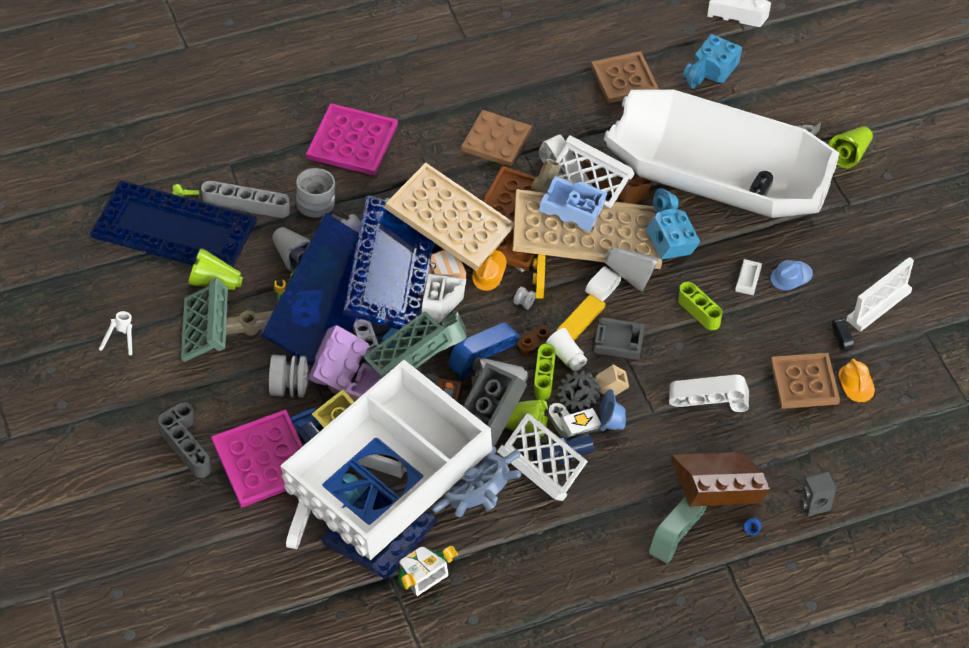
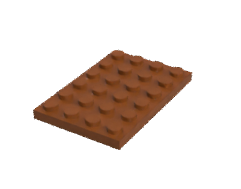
[483,166,537,271]

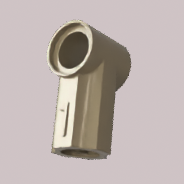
[531,159,561,193]

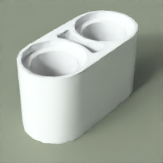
[585,266,621,301]

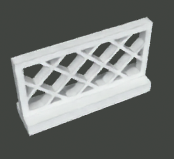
[556,135,634,209]
[846,257,914,332]
[497,413,588,501]

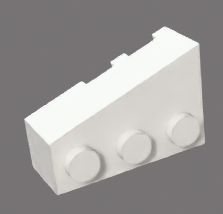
[707,0,771,27]
[421,274,466,323]

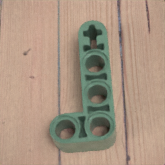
[649,496,707,564]

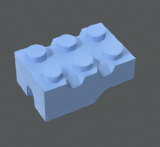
[539,177,607,232]

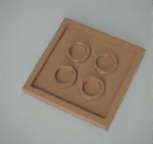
[591,51,659,104]
[461,110,532,167]
[770,353,840,409]

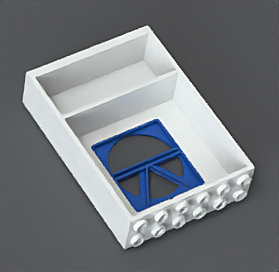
[281,360,492,560]

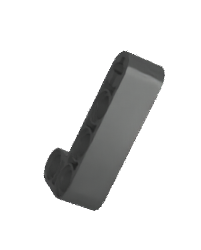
[158,402,211,478]

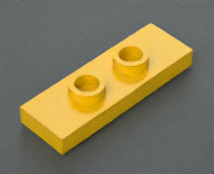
[533,254,545,298]

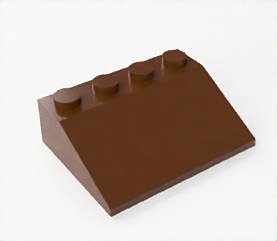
[671,452,770,507]

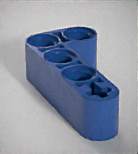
[448,323,520,380]

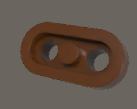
[517,327,552,355]

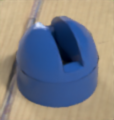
[744,517,761,535]

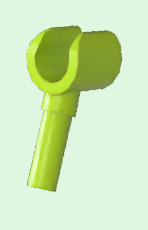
[172,184,199,199]

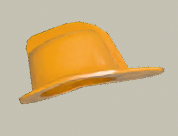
[472,250,507,291]
[838,359,875,402]

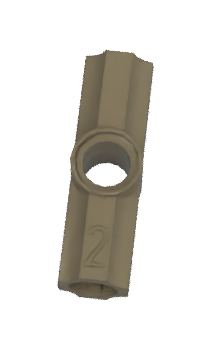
[226,310,279,336]

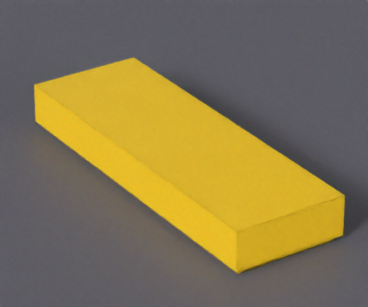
[557,294,606,341]

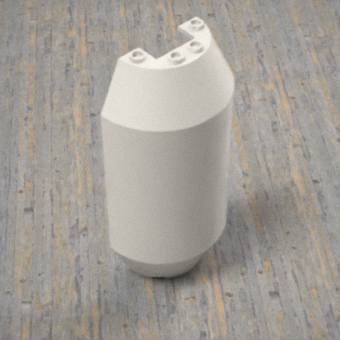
[604,90,839,218]

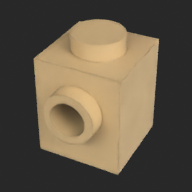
[596,365,629,396]

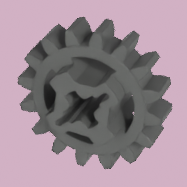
[557,371,601,413]

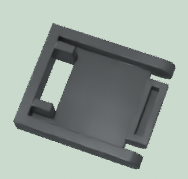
[594,318,645,360]

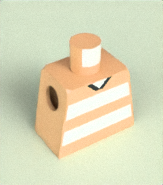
[419,250,466,280]

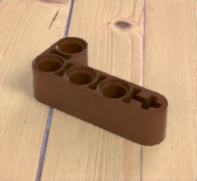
[581,160,652,204]

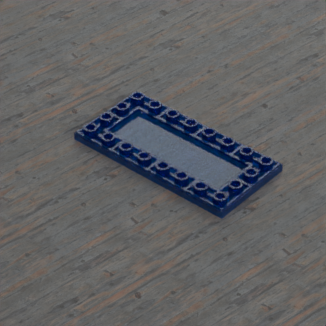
[90,180,257,267]
[342,196,434,335]
[261,213,390,366]

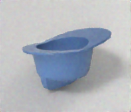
[771,260,813,290]
[600,389,626,431]

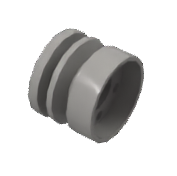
[296,168,335,218]
[269,355,309,398]

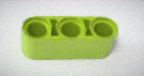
[678,282,723,330]
[534,344,556,400]

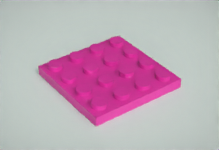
[306,103,398,176]
[211,410,303,508]

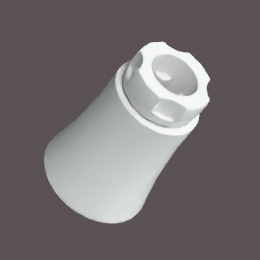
[546,328,587,371]

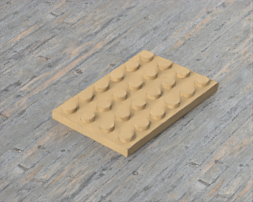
[384,163,514,271]

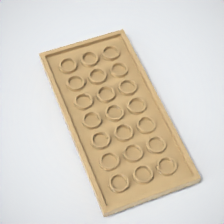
[513,189,662,269]

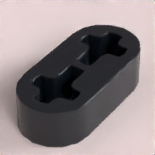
[749,171,774,196]
[832,318,854,351]

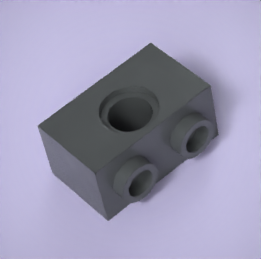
[799,472,836,516]

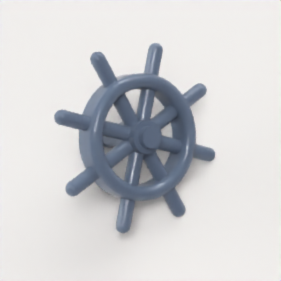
[431,446,521,517]

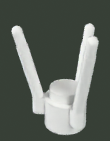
[99,311,132,356]

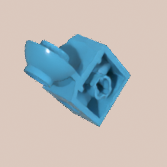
[683,34,742,89]
[646,189,700,259]

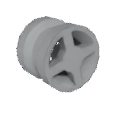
[513,286,536,310]

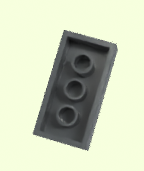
[463,363,528,447]

